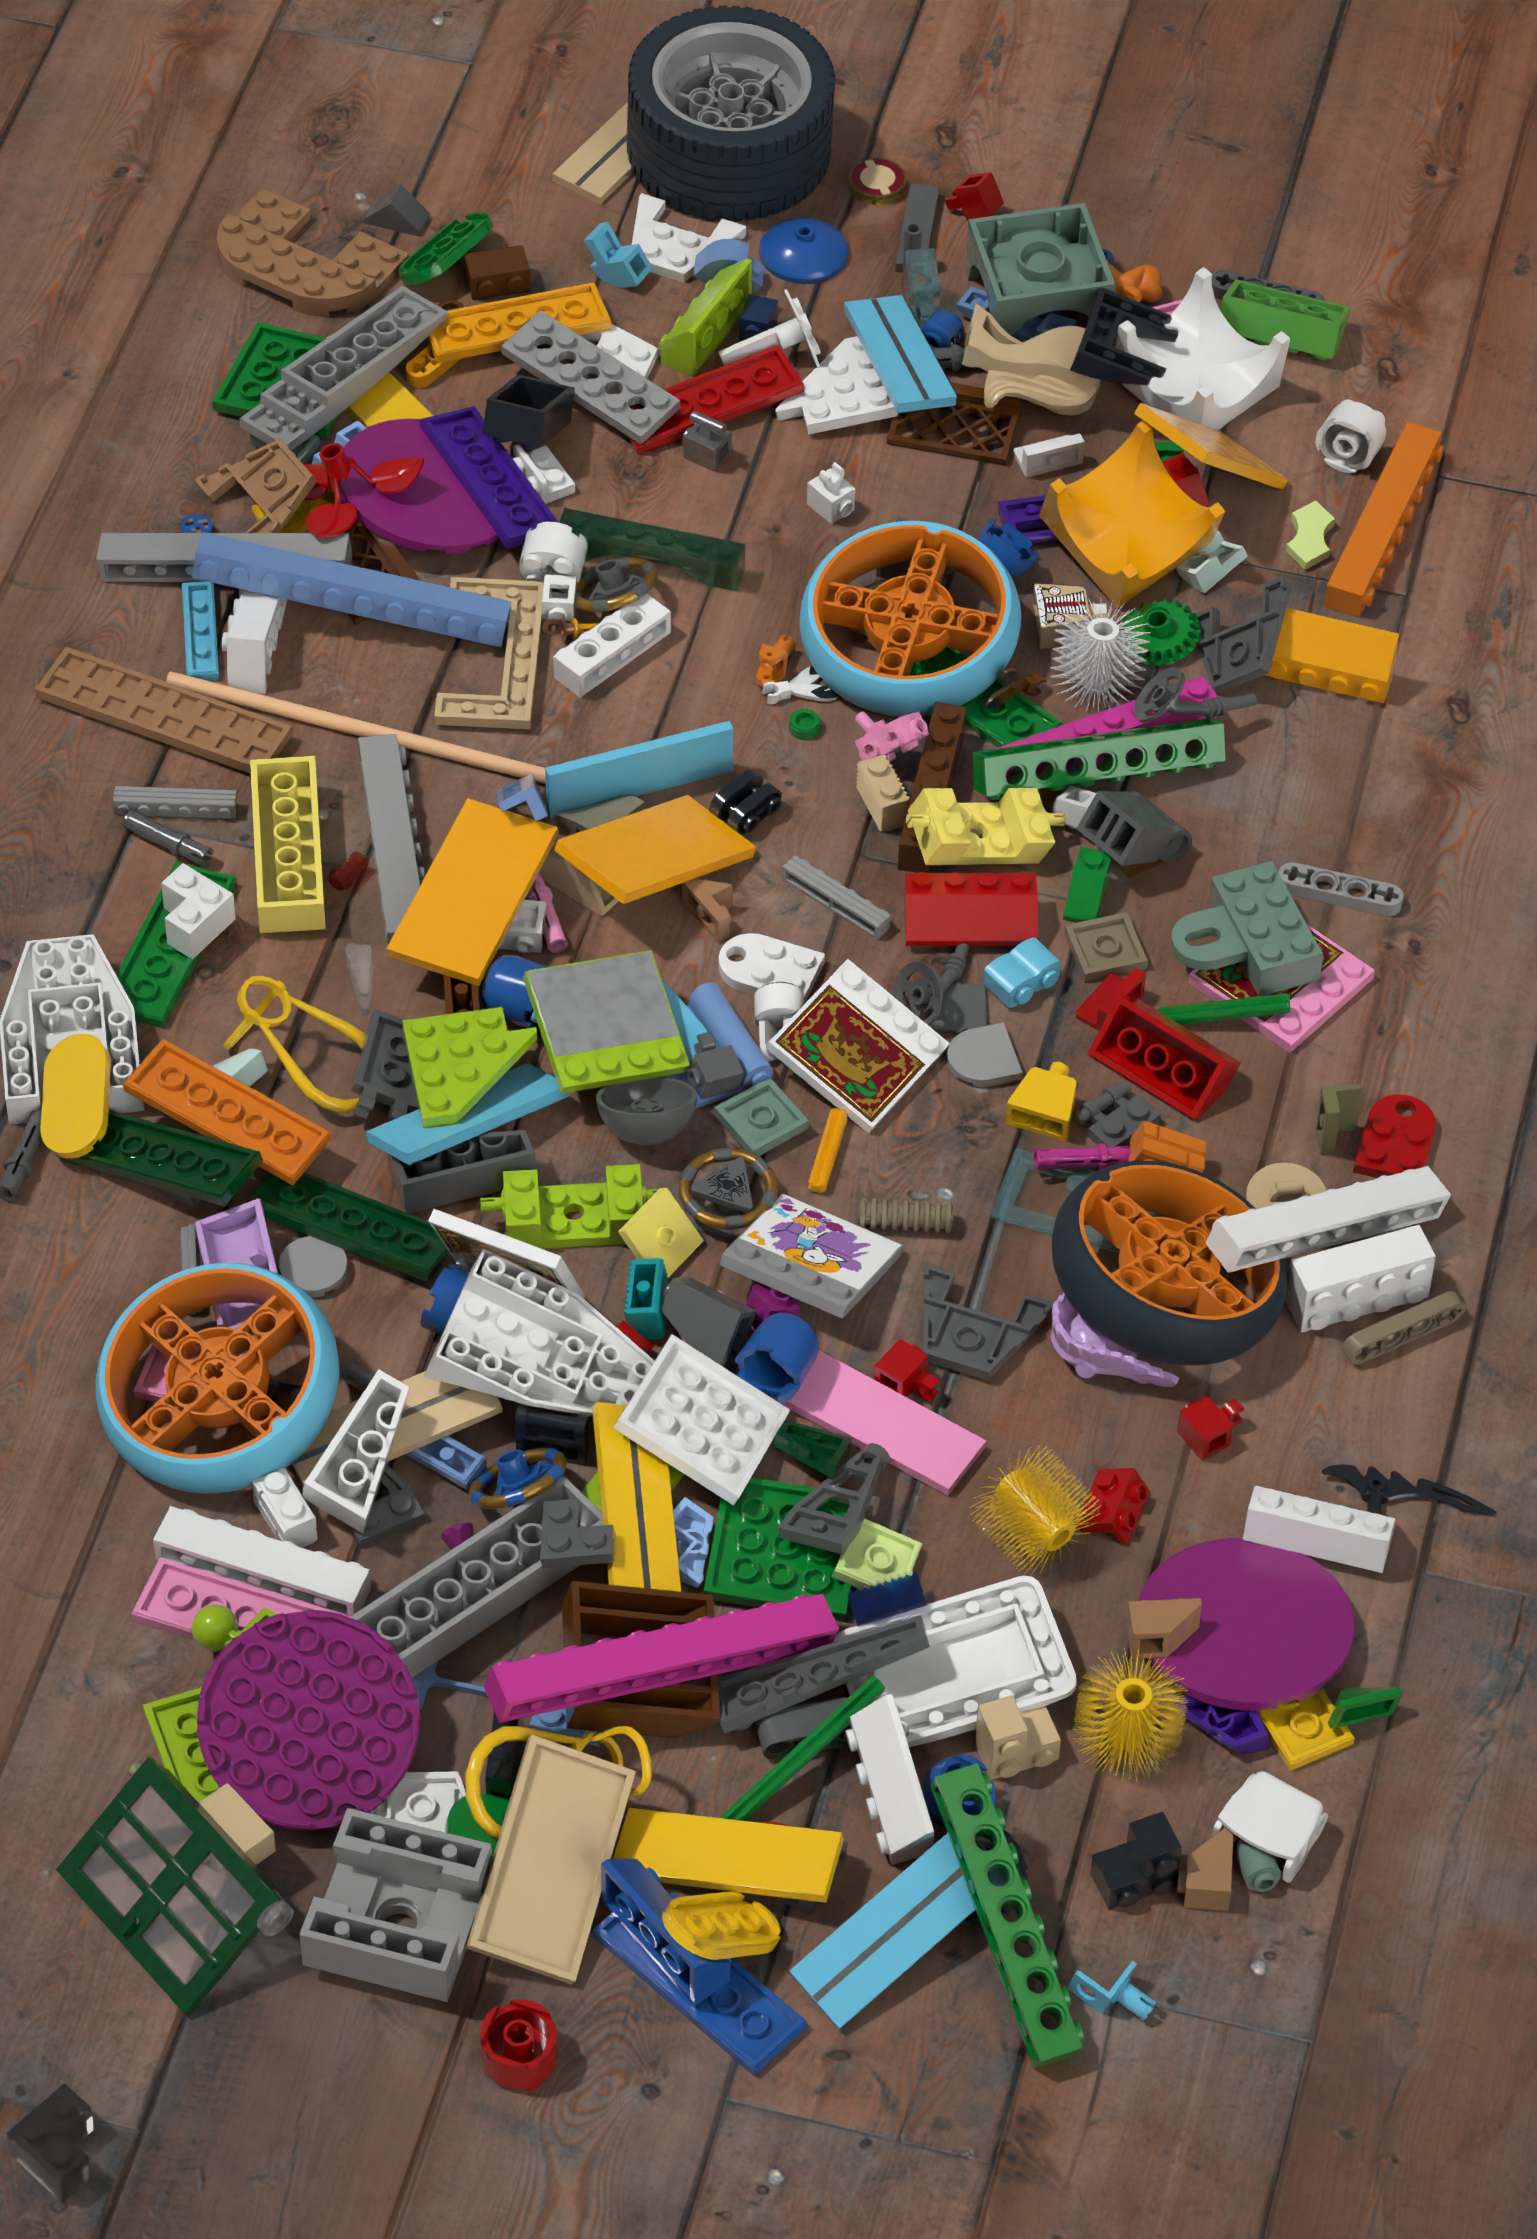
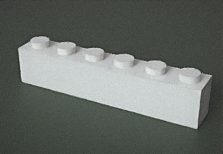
[153,1506,371,1616]

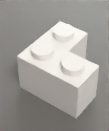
[161,863,236,959]

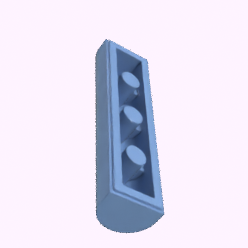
[405,1436,487,1491]

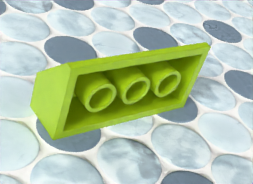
[659,258,752,377]

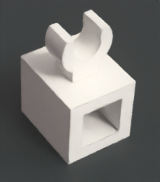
[807,462,855,525]

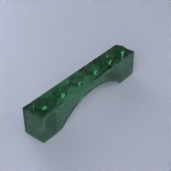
[559,508,745,592]

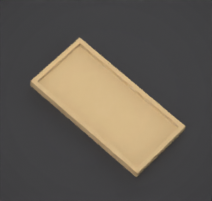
[466,1735,636,1985]

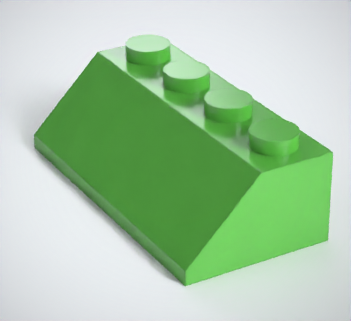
[1220,279,1351,360]

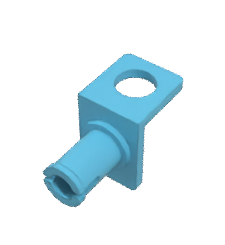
[1067,1960,1158,2022]

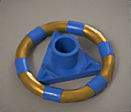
[469,1448,567,1509]

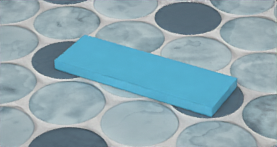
[545,721,733,819]
[366,1063,570,1165]

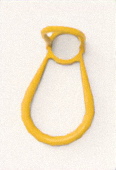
[223,976,376,1113]
[465,1726,652,1840]

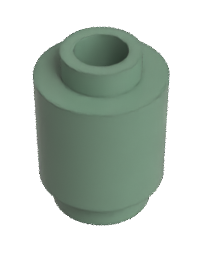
[1235,1839,1281,1892]

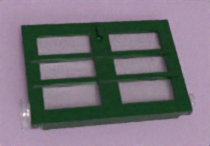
[56,1757,294,2015]

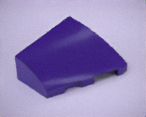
[1174,1696,1269,1754]

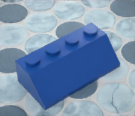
[601,1859,732,2006]

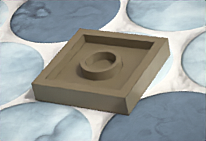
[1064,912,1148,983]

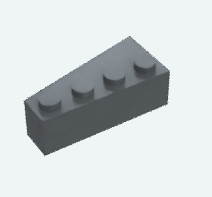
[387,1130,537,1213]

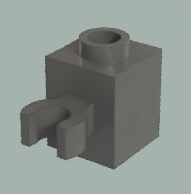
[688,1032,744,1100]

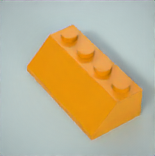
[1263,608,1399,704]

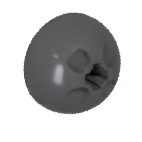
[596,1077,697,1146]

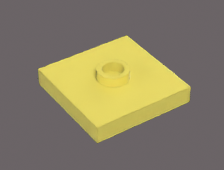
[618,1187,704,1278]

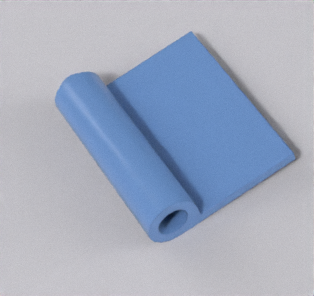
[662,982,774,1109]

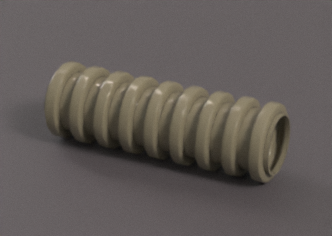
[858,1198,953,1233]

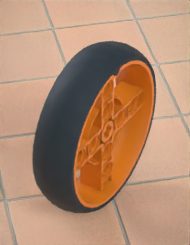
[1052,1160,1287,1366]

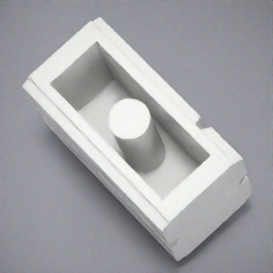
[252,1467,318,1548]

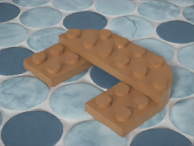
[217,188,409,316]

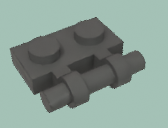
[1072,1080,1161,1147]

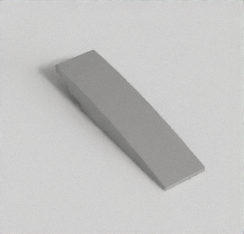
[240,286,448,451]

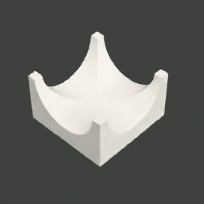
[1115,267,1290,430]

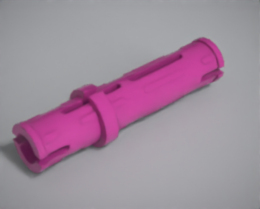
[1033,1143,1131,1171]

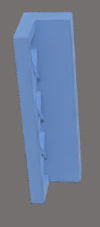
[497,774,548,821]

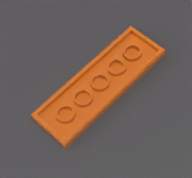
[123,1039,332,1185]

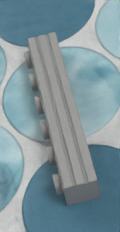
[113,786,237,819]
[782,855,891,940]

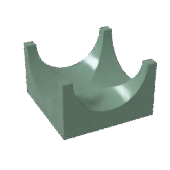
[966,203,1115,336]

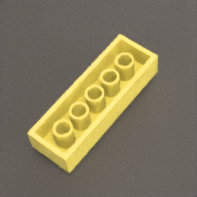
[250,756,326,933]

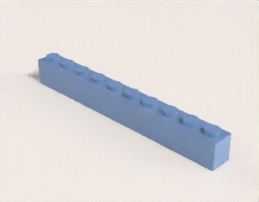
[192,532,512,647]

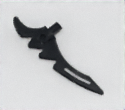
[1322,1464,1497,1515]

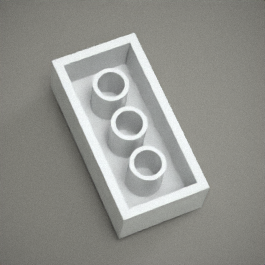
[1285,1225,1436,1333]

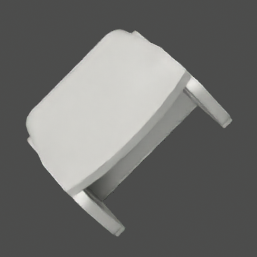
[1212,1771,1328,1883]

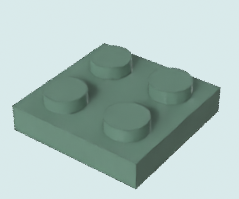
[714,1077,809,1156]

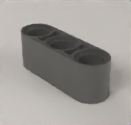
[755,1697,851,1759]

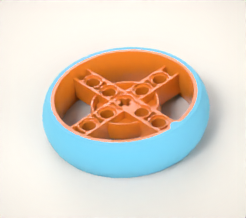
[799,521,1021,717]
[96,1263,339,1494]

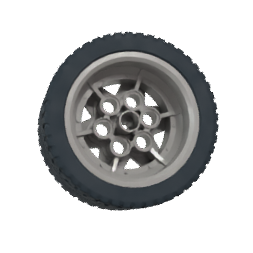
[627,5,835,221]

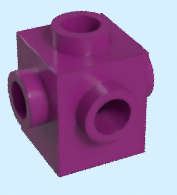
[746,1284,801,1330]

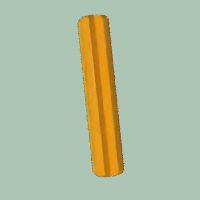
[808,1108,848,1194]

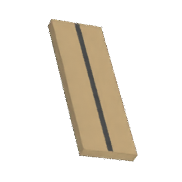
[552,102,633,204]
[292,1371,503,1487]

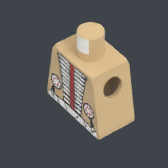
[1033,584,1107,649]

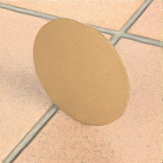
[1246,1163,1327,1209]

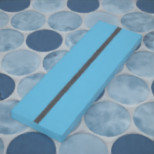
[844,295,957,413]
[788,1833,1005,2030]

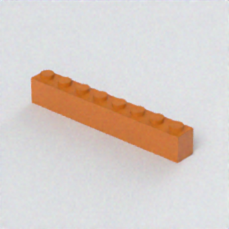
[1324,422,1444,618]

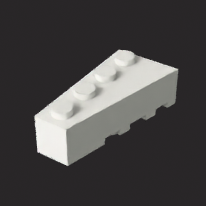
[222,589,287,694]
[302,1369,409,1533]

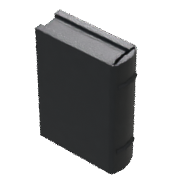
[485,1711,524,1799]

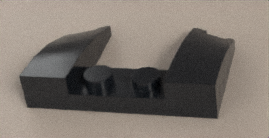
[1070,287,1179,386]

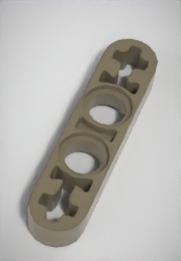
[1342,1291,1466,1365]

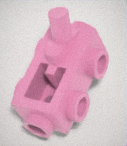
[854,711,929,762]

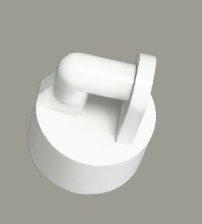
[754,982,804,1062]

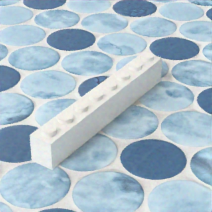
[1206,1166,1451,1273]

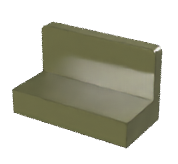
[1315,1084,1362,1155]

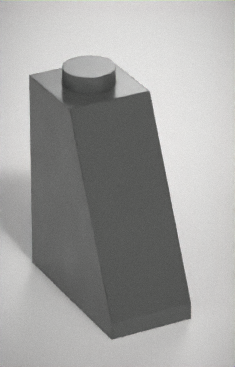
[661,1277,757,1374]

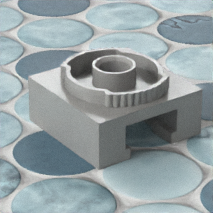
[299,1808,492,2002]

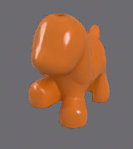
[1106,259,1163,303]

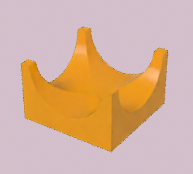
[1039,420,1225,609]

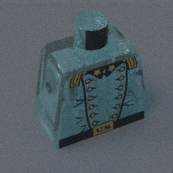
[901,248,941,325]

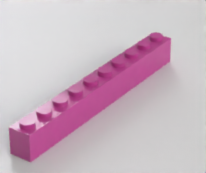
[484,1593,839,1723]

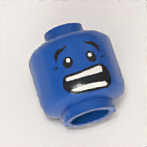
[921,310,965,348]

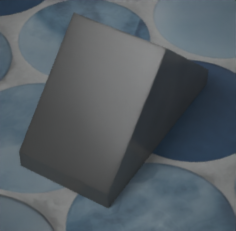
[364,185,430,237]

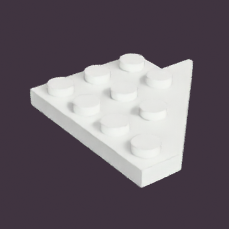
[776,336,898,435]

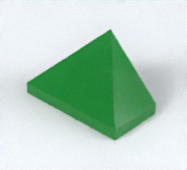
[1328,1687,1403,1729]

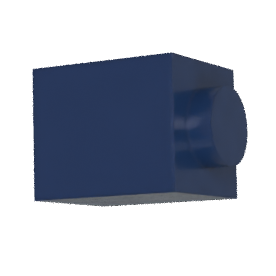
[739,294,778,341]

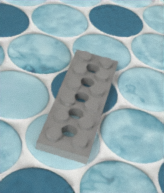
[501,310,680,444]

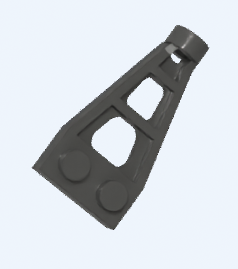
[778,1443,890,1554]
[348,1464,425,1548]

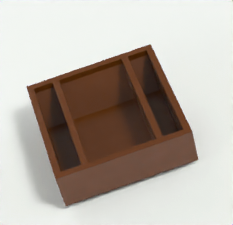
[562,1581,720,1738]

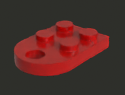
[1353,1094,1436,1178]

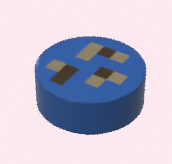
[181,514,213,533]

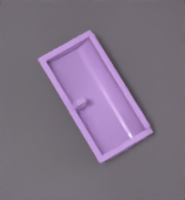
[195,1198,278,1332]

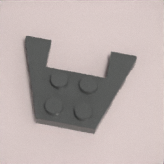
[1196,576,1293,693]
[923,1264,1053,1381]

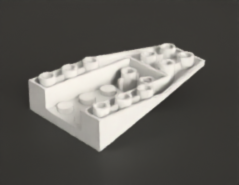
[0,934,145,1125]
[424,1248,655,1417]

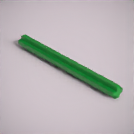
[720,1676,885,1821]

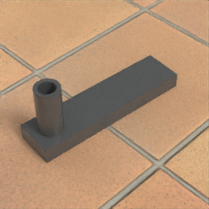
[895,183,940,275]

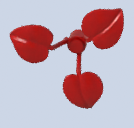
[303,443,424,538]

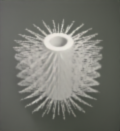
[1050,597,1151,712]

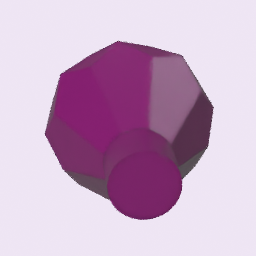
[440,1523,474,1549]

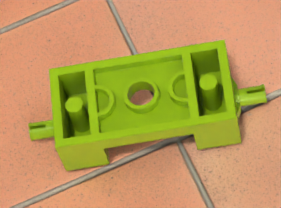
[480,1164,659,1249]

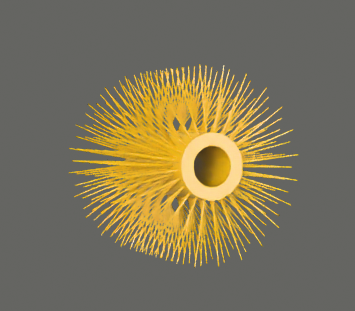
[970,1445,1101,1576]
[1073,1648,1188,1782]

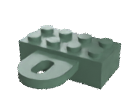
[1171,861,1323,996]

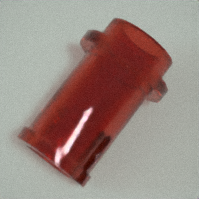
[329,851,369,891]

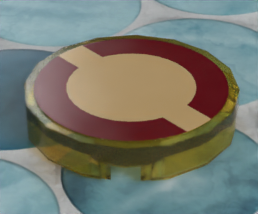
[848,157,907,205]

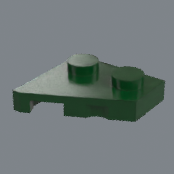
[774,1420,852,1478]

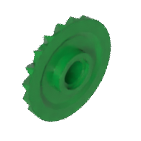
[1119,597,1201,666]

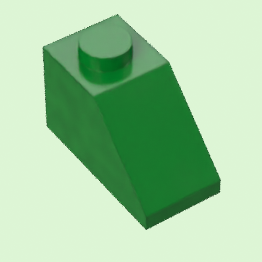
[1063,847,1112,923]

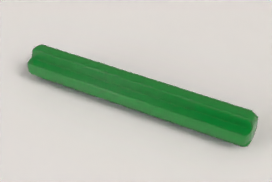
[1158,993,1291,1025]

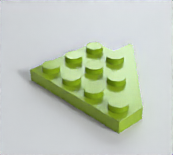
[402,1007,537,1128]

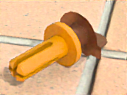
[542,614,599,642]

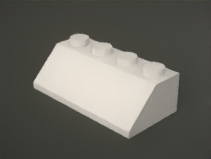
[1242,1486,1396,1573]
[845,1693,934,1865]

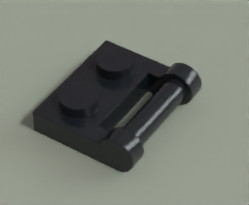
[515,1404,589,1466]

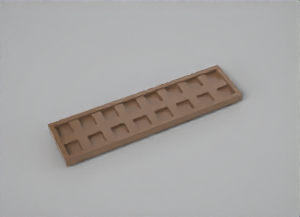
[35,647,293,774]

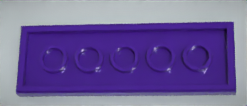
[419,406,559,549]

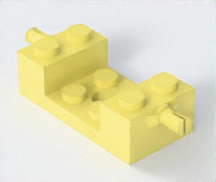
[906,788,1066,865]

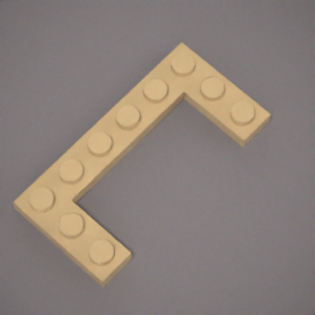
[434,577,544,730]

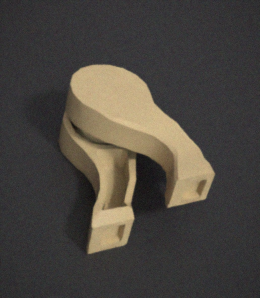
[962,304,1101,416]

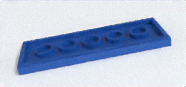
[592,1913,807,2077]

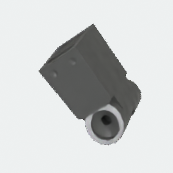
[1076,790,1192,866]

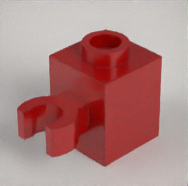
[945,172,1004,221]
[874,1338,939,1402]
[1177,1396,1244,1461]

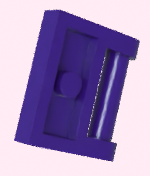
[998,495,1061,544]

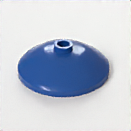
[759,217,848,284]

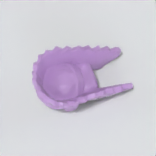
[1051,1293,1179,1387]

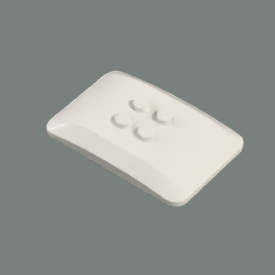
[834,1576,1077,1747]

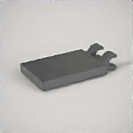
[351,1009,418,1123]

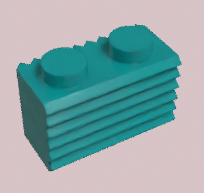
[624,1258,670,1339]

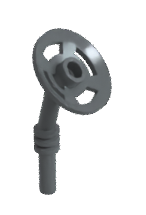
[1134,667,1257,722]
[894,944,971,1026]

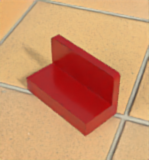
[1075,967,1146,1031]

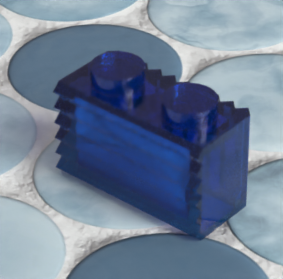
[847,1570,927,1627]

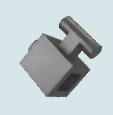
[682,410,732,472]

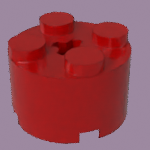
[480,1999,558,2091]

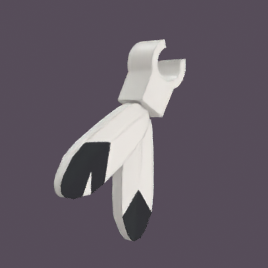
[762,666,838,705]

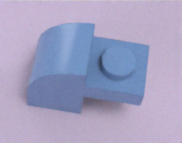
[694,239,764,293]

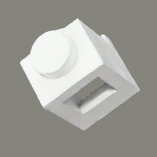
[542,575,576,625]
[1053,786,1096,836]

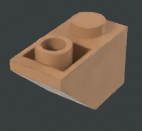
[1126,1598,1202,1659]

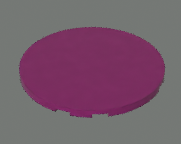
[338,419,499,554]
[1138,1538,1354,1711]
[197,1610,420,1831]

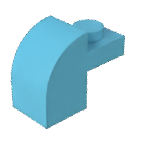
[584,222,653,288]

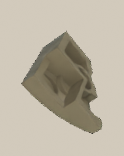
[555,795,645,834]

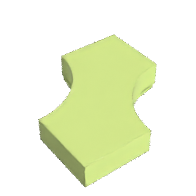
[1286,501,1335,570]

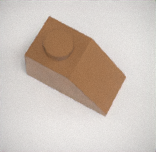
[1177,1827,1233,1911]

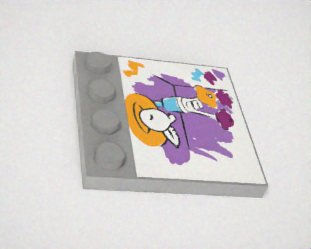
[719,1193,904,1319]

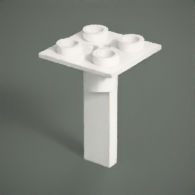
[718,289,821,368]

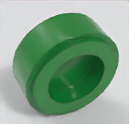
[789,709,821,740]

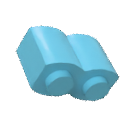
[983,937,1060,1008]

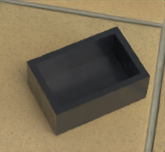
[483,374,575,449]

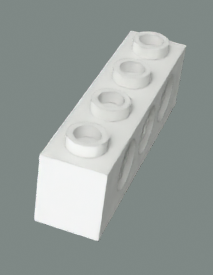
[553,594,671,698]

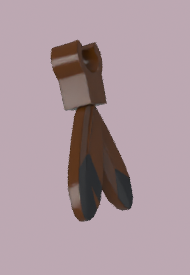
[985,668,1047,708]

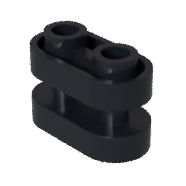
[709,769,782,835]

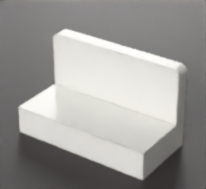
[1013,433,1085,478]

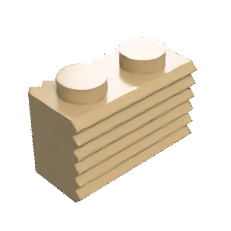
[856,755,910,832]

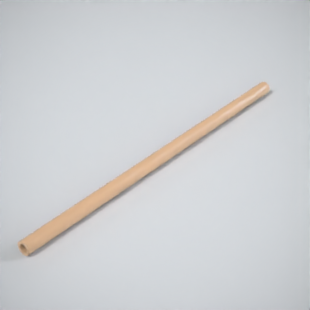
[166,671,546,785]

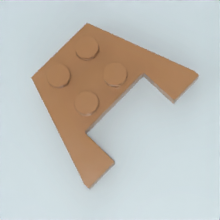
[195,438,317,533]

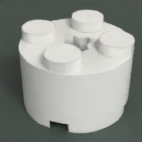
[1315,399,1386,474]
[519,522,588,593]

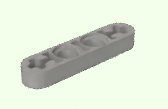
[1279,862,1404,916]

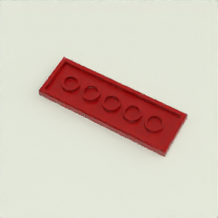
[626,345,804,455]

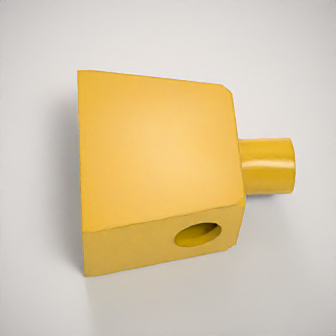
[1005,1062,1077,1142]

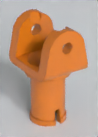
[756,634,796,687]

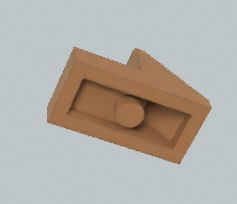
[682,879,733,943]

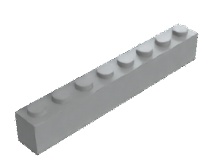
[96,533,353,582]
[358,734,425,946]

